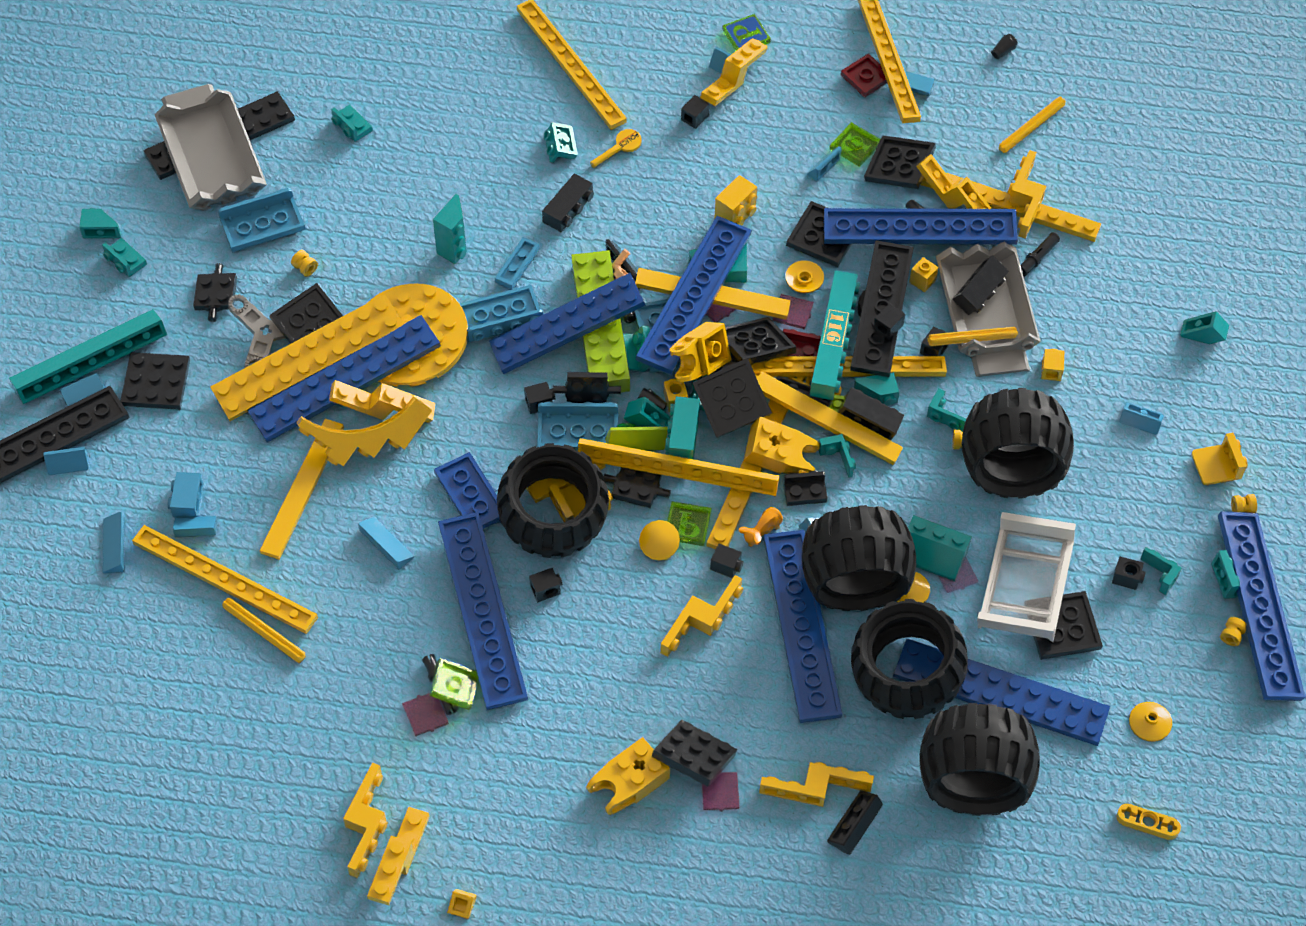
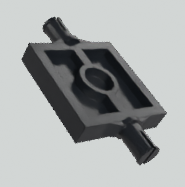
[193,263,237,322]
[553,372,621,403]
[604,467,671,508]

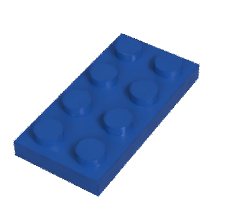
[434,452,500,529]

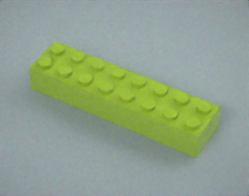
[571,250,630,393]

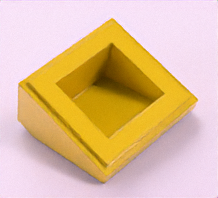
[447,889,477,919]

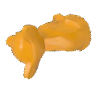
[738,507,783,547]

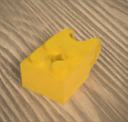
[670,322,731,382]
[743,417,820,474]
[586,737,670,815]

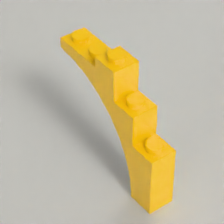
[296,396,433,467]

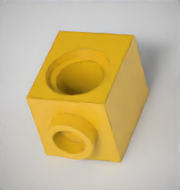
[909,257,939,293]
[1041,349,1065,381]
[663,378,688,412]

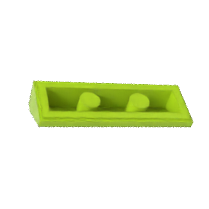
[605,427,668,450]

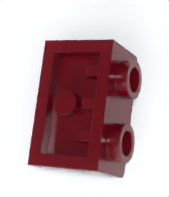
[783,329,821,356]

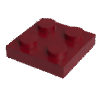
[841,53,887,98]

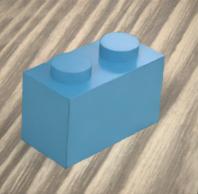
[168,472,204,518]

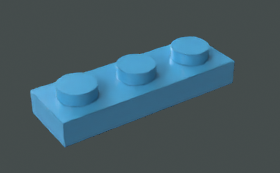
[495,237,540,290]

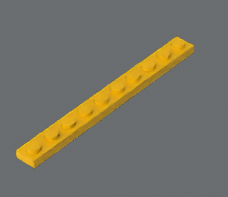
[517,0,627,130]
[858,0,921,123]
[920,172,1101,242]
[751,356,947,377]
[706,399,789,549]
[578,438,779,496]
[132,525,318,634]

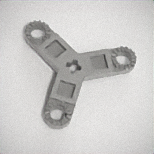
[228,294,286,368]

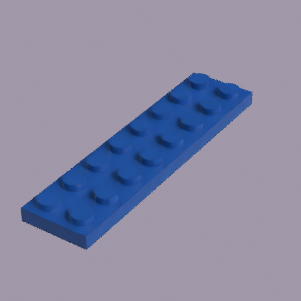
[489,273,646,374]

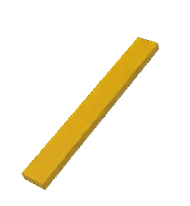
[635,268,791,320]
[757,371,903,465]
[260,419,344,560]

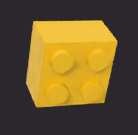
[714,175,757,226]

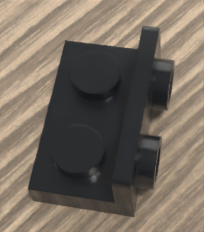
[783,471,827,506]

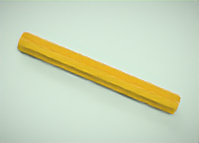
[998,96,1066,153]
[927,327,1018,346]
[222,598,306,663]

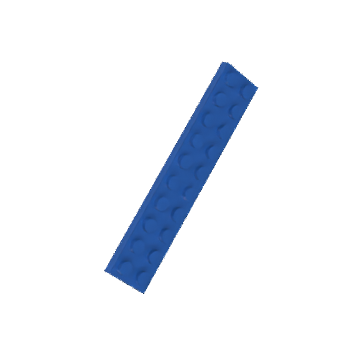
[824,208,1018,245]
[636,216,752,375]
[248,315,441,442]
[1218,511,1306,701]
[438,512,528,710]
[763,530,842,723]
[893,638,1110,746]

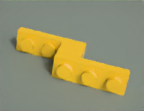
[700,38,768,106]
[1008,150,1046,239]
[916,154,992,209]
[329,380,435,423]
[661,575,744,657]
[759,762,874,807]
[343,763,388,878]
[367,807,430,905]

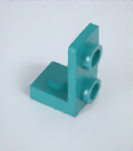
[927,388,966,432]
[818,434,856,478]
[1140,547,1182,595]

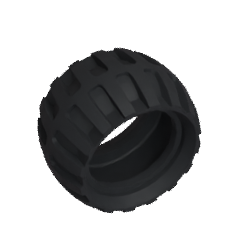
[962,388,1074,499]
[497,443,609,558]
[802,505,916,611]
[851,599,968,719]
[919,703,1040,816]

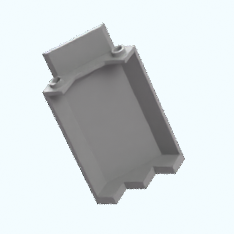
[154,84,267,211]
[936,242,1041,377]

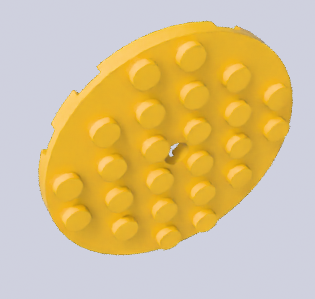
[368,283,468,387]

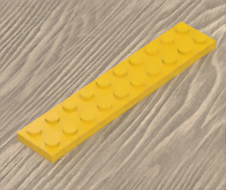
[210,294,404,421]

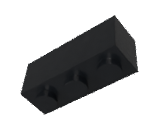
[542,173,594,232]
[952,255,1009,315]
[838,387,904,440]

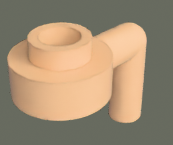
[612,249,630,280]

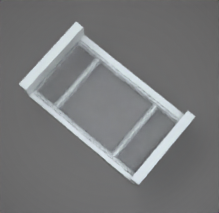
[977,512,1076,642]

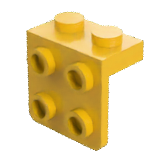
[1191,433,1248,485]

